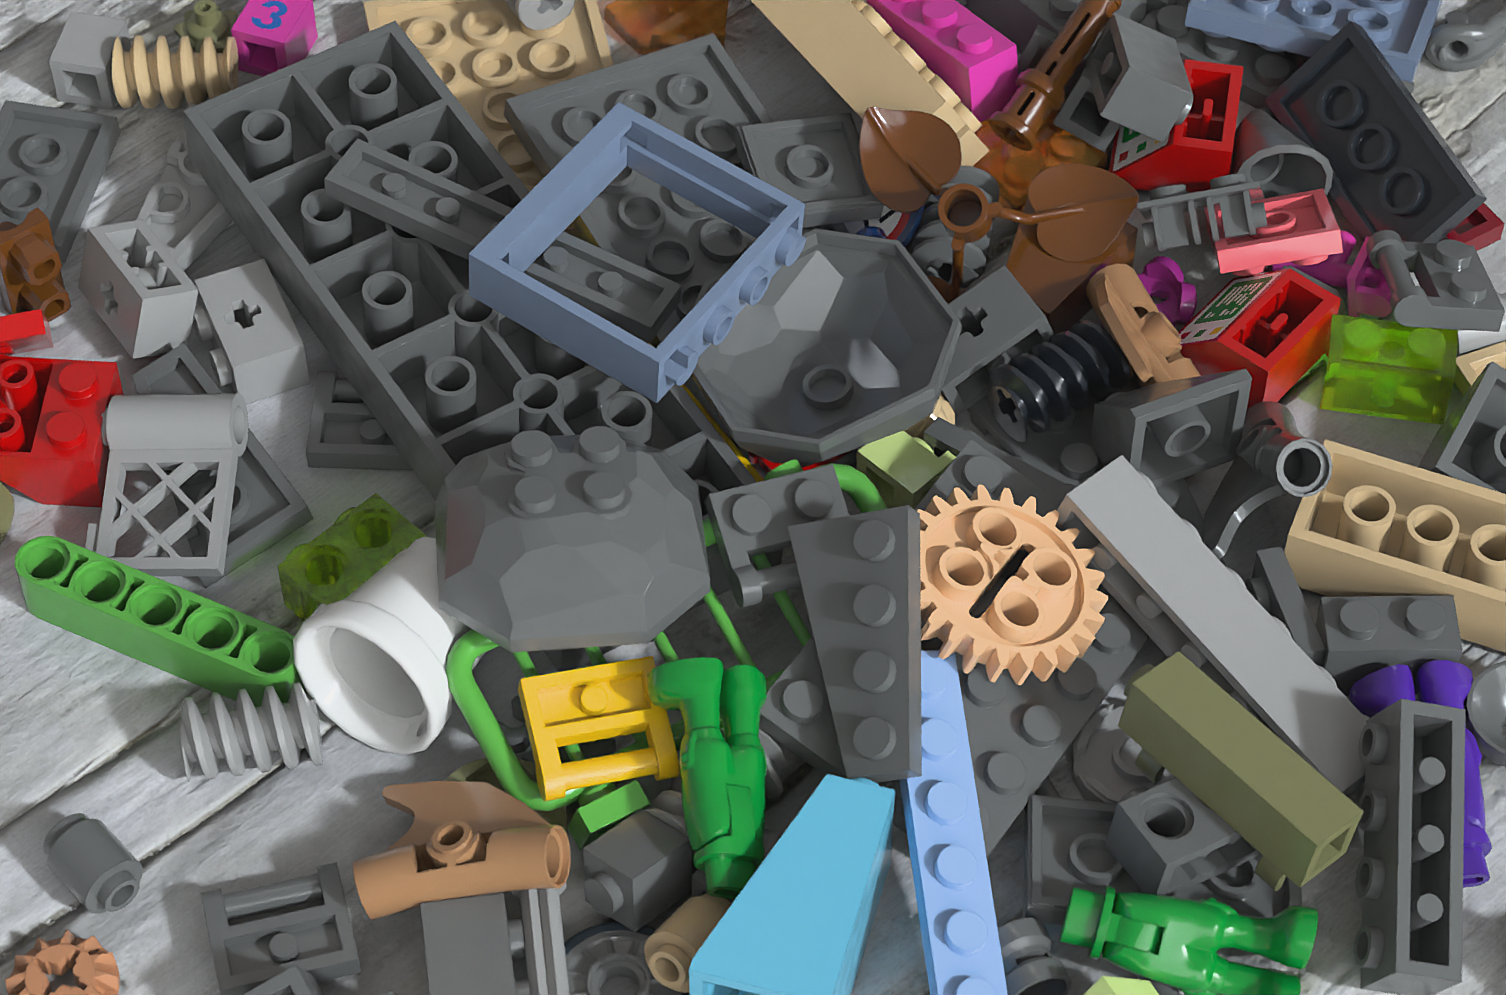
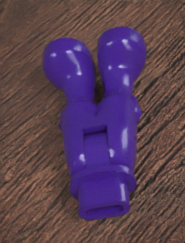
[1349,660,1492,888]

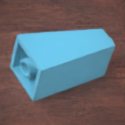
[689,774,895,995]

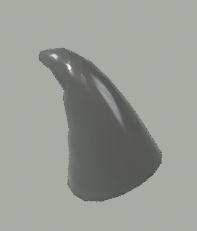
[1233,107,1333,199]

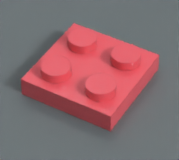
[1204,188,1343,276]

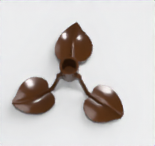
[859,107,1139,304]

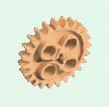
[917,485,1108,685]

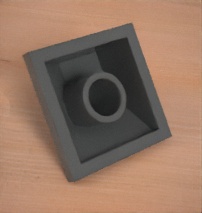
[1418,361,1506,494]
[1090,369,1252,488]

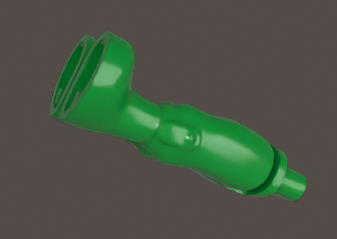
[647,657,767,900]
[1060,886,1318,995]

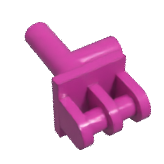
[1272,231,1410,323]

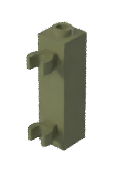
[1118,651,1364,892]

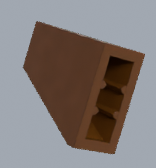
[1006,171,1138,334]

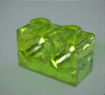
[277,493,427,621]

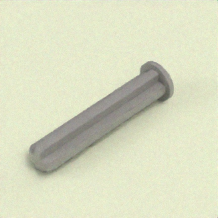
[511,882,570,995]

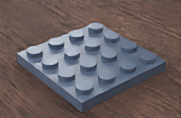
[1184,0,1443,82]

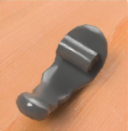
[1424,0,1506,72]

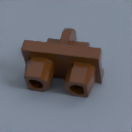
[0,207,71,322]

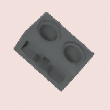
[1105,777,1262,896]

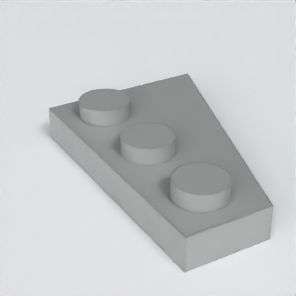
[136,102,233,272]

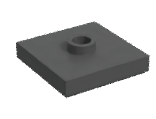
[734,113,884,228]

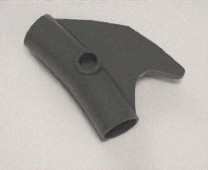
[1203,401,1333,559]

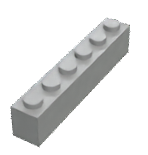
[1055,455,1370,796]

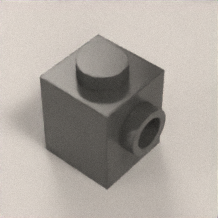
[583,809,692,932]

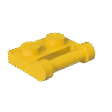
[518,656,679,802]

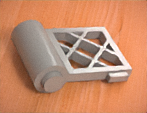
[85,393,249,577]

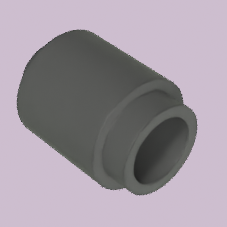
[43,813,143,914]

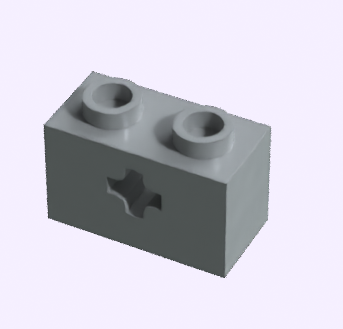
[78,219,198,359]
[193,258,310,405]

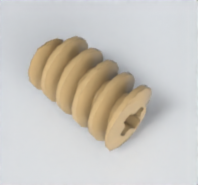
[112,35,238,109]

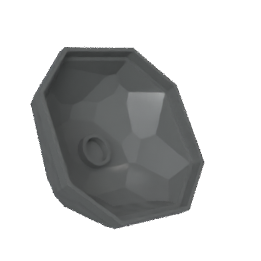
[691,229,961,467]
[434,426,710,652]

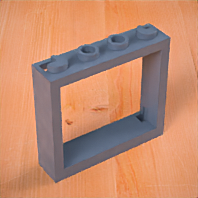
[469,102,806,403]

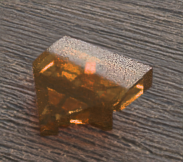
[603,0,729,55]

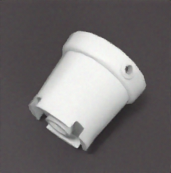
[293,537,485,755]

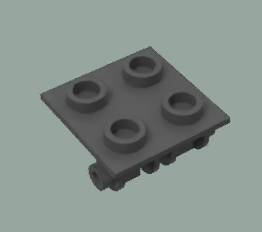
[1137,174,1268,252]

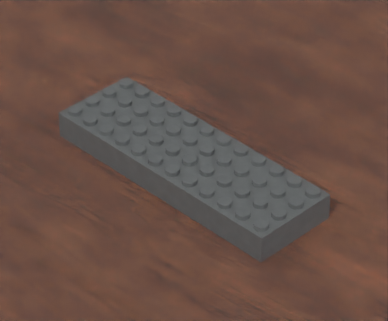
[183,21,783,672]

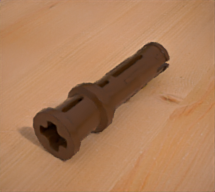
[988,0,1122,151]

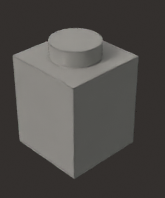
[49,12,131,109]

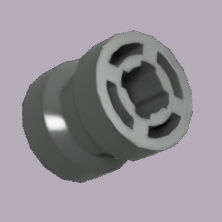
[997,917,1072,995]

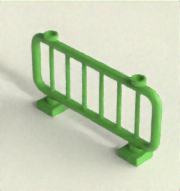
[445,459,888,850]

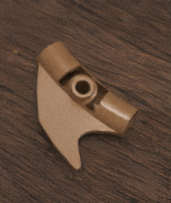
[1086,264,1201,387]
[353,781,571,920]

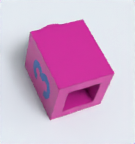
[231,0,318,77]

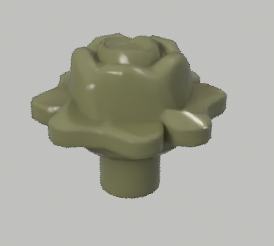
[174,0,238,53]

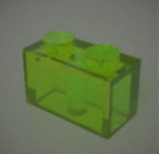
[1319,314,1458,425]

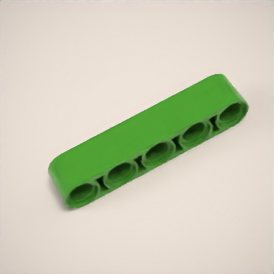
[15,536,306,707]

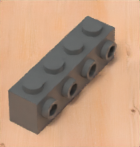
[1354,699,1465,995]

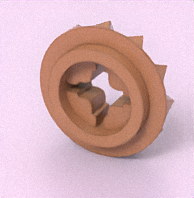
[5,929,120,995]

